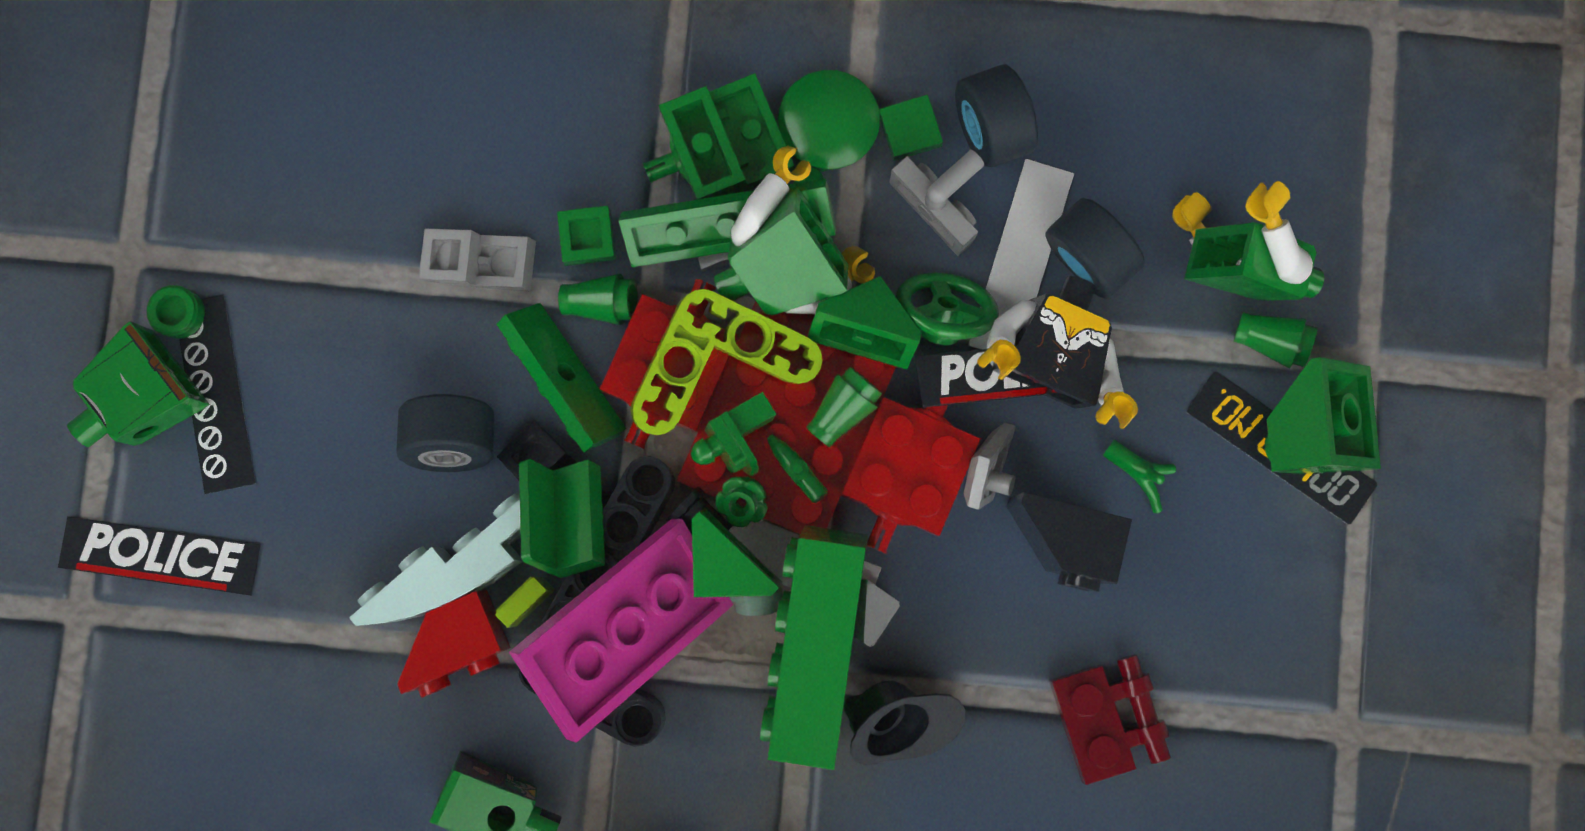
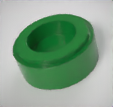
[147,285,205,339]

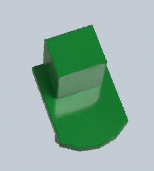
[691,392,776,476]

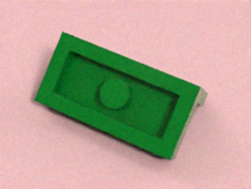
[519,459,605,578]

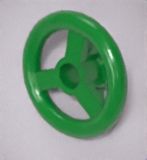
[896,272,999,345]

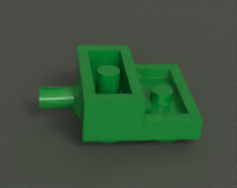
[643,73,795,200]

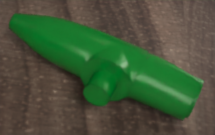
[767,434,828,503]

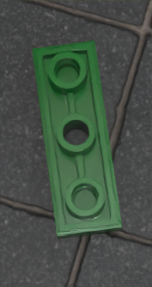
[496,303,627,453]

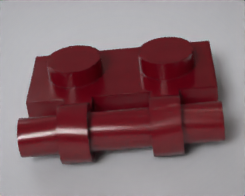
[1049,654,1171,785]

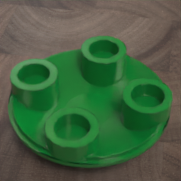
[778,70,880,172]

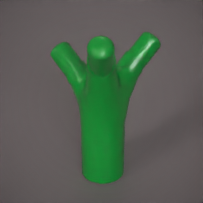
[1102,439,1176,513]

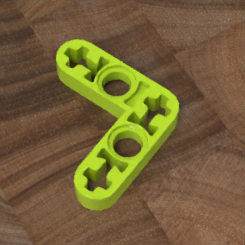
[631,289,822,435]

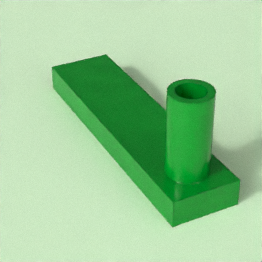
[618,167,836,267]

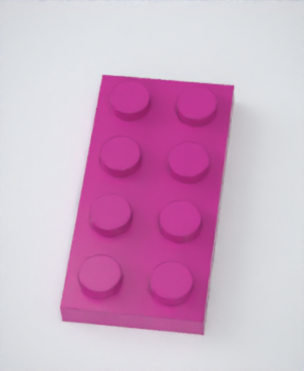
[509,519,734,743]

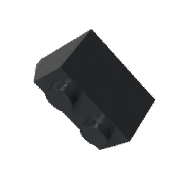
[1007,492,1132,592]

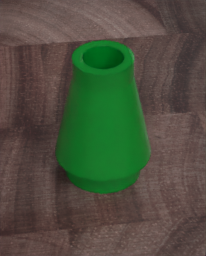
[558,274,638,325]
[1233,312,1318,369]
[806,367,882,447]

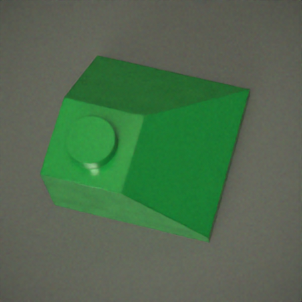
[1265,357,1381,474]

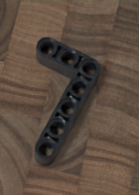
[518,456,675,747]

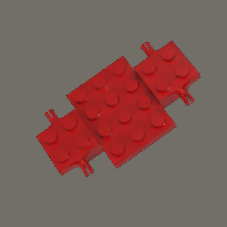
[600,279,981,554]

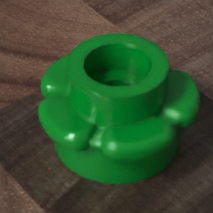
[716,476,768,527]

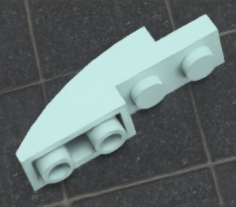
[349,493,523,626]

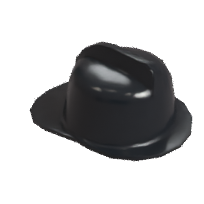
[844,680,966,765]

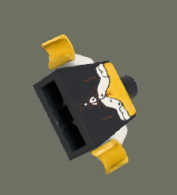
[977,276,1138,429]

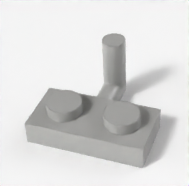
[889,149,984,256]

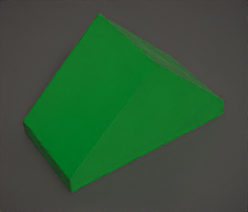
[807,276,922,370]
[692,508,783,597]

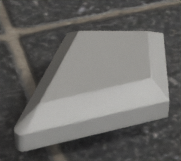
[963,423,1016,510]

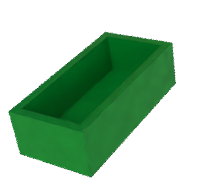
[760,525,868,770]

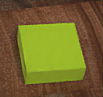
[495,577,555,628]

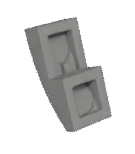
[419,228,536,291]

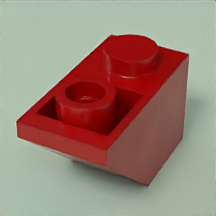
[397,590,511,698]

